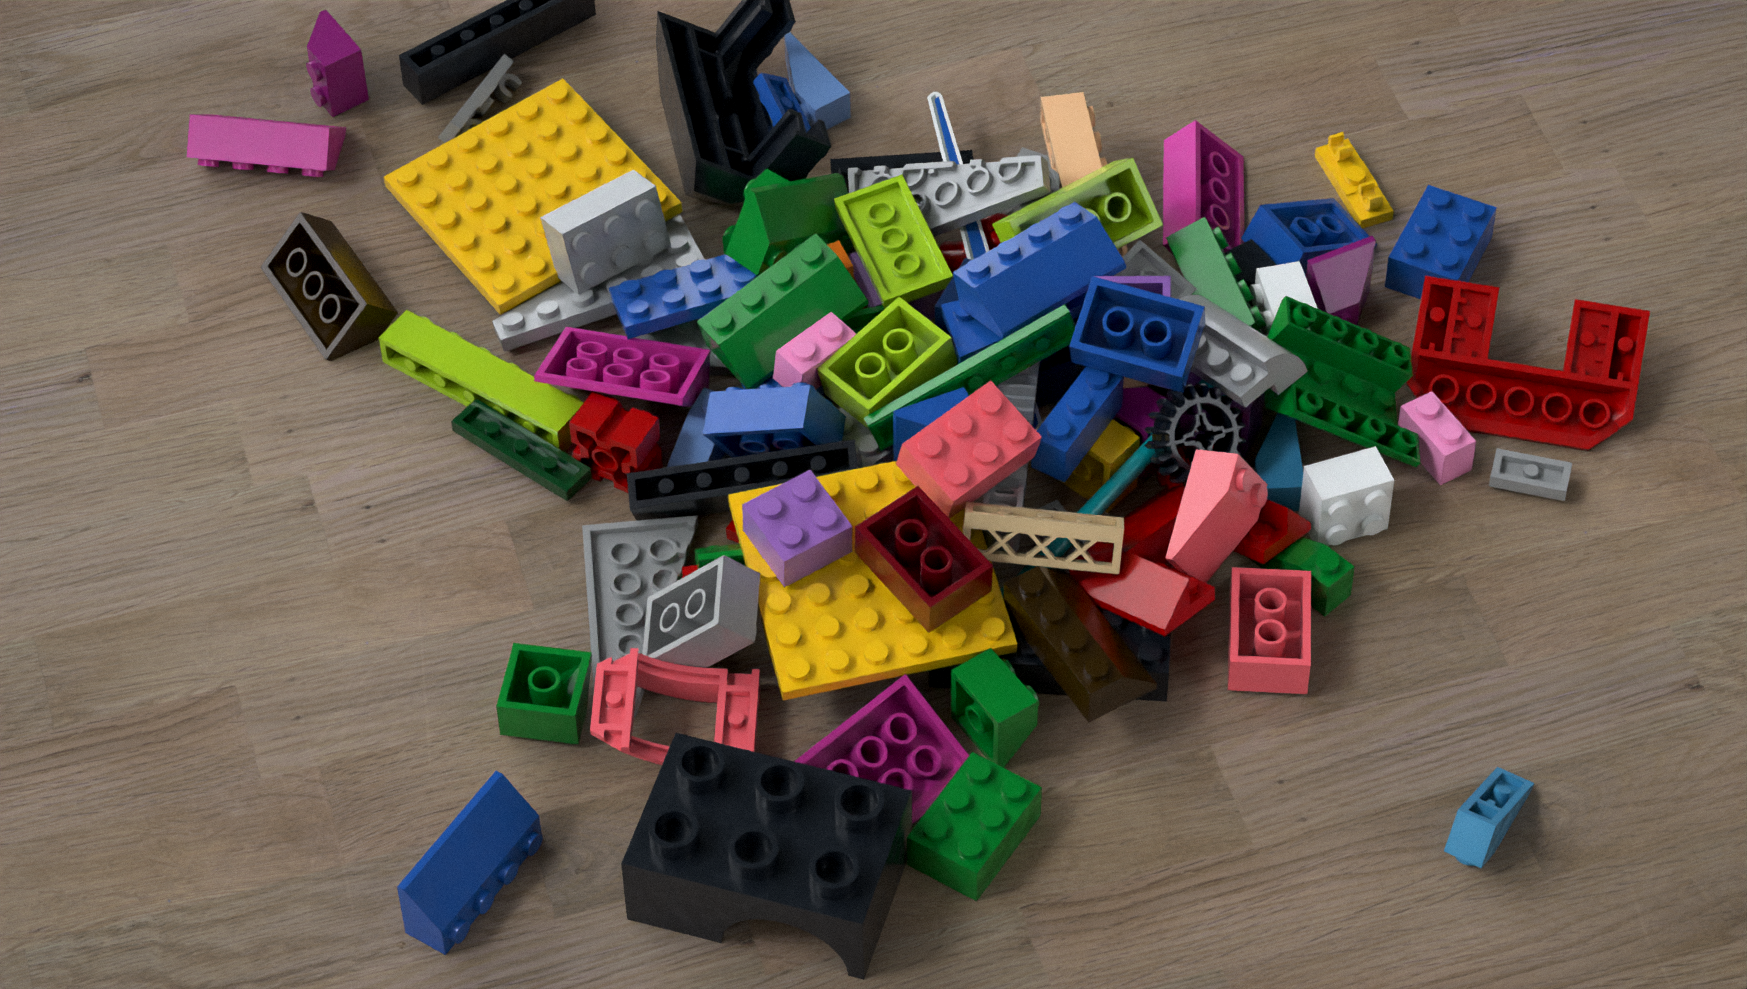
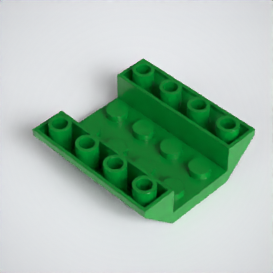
[1265,296,1421,467]

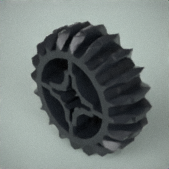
[1144,383,1247,486]

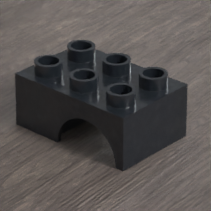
[621,733,912,980]

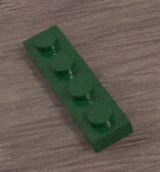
[451,399,592,501]

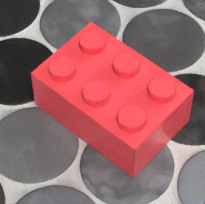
[896,380,1042,519]
[1228,567,1311,694]

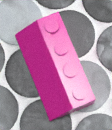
[187,114,346,177]
[1163,120,1244,254]

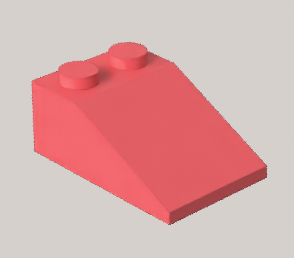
[1165,449,1268,583]

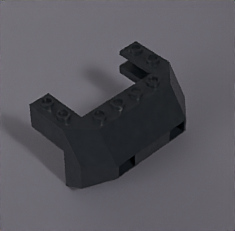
[656,0,831,204]

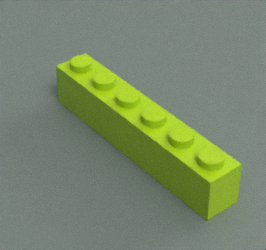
[379,310,584,452]

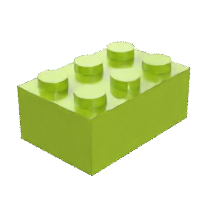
[817,297,958,429]

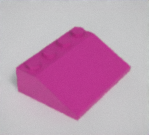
[534,327,711,407]
[794,674,969,824]

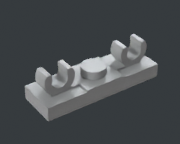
[438,54,522,143]

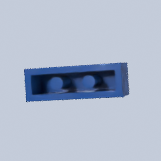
[1031,367,1124,482]

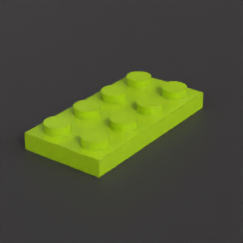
[834,175,953,309]

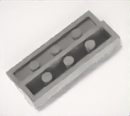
[1179,295,1307,407]

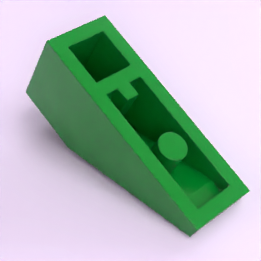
[1247,537,1355,617]

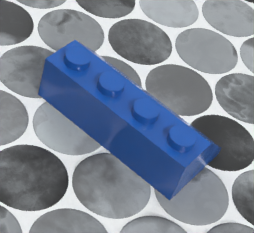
[952,202,1126,339]
[397,771,543,955]

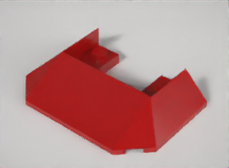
[1406,276,1650,451]
[1069,486,1311,636]

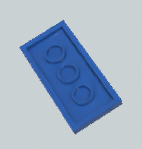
[609,254,758,339]

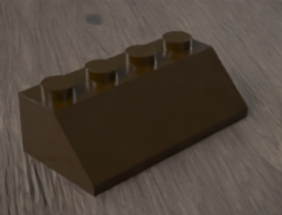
[261,212,398,361]
[1003,566,1157,723]

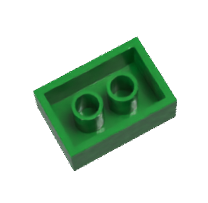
[907,752,1042,902]

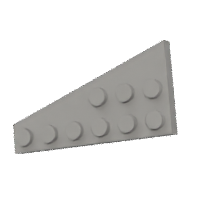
[848,155,1051,253]
[492,215,705,352]
[582,515,698,717]

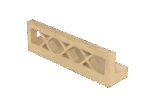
[963,502,1124,574]

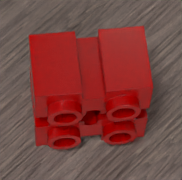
[569,391,663,493]

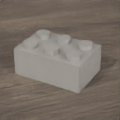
[540,170,671,295]
[642,555,760,668]

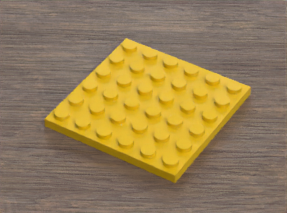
[383,78,683,315]
[728,461,1017,701]

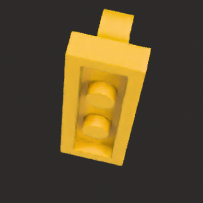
[1315,132,1394,229]

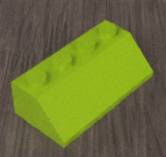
[992,158,1163,249]

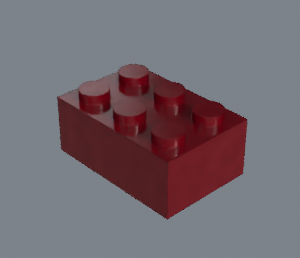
[855,486,993,633]

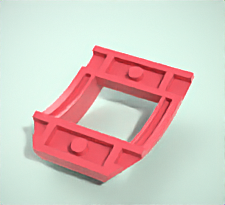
[590,648,760,765]

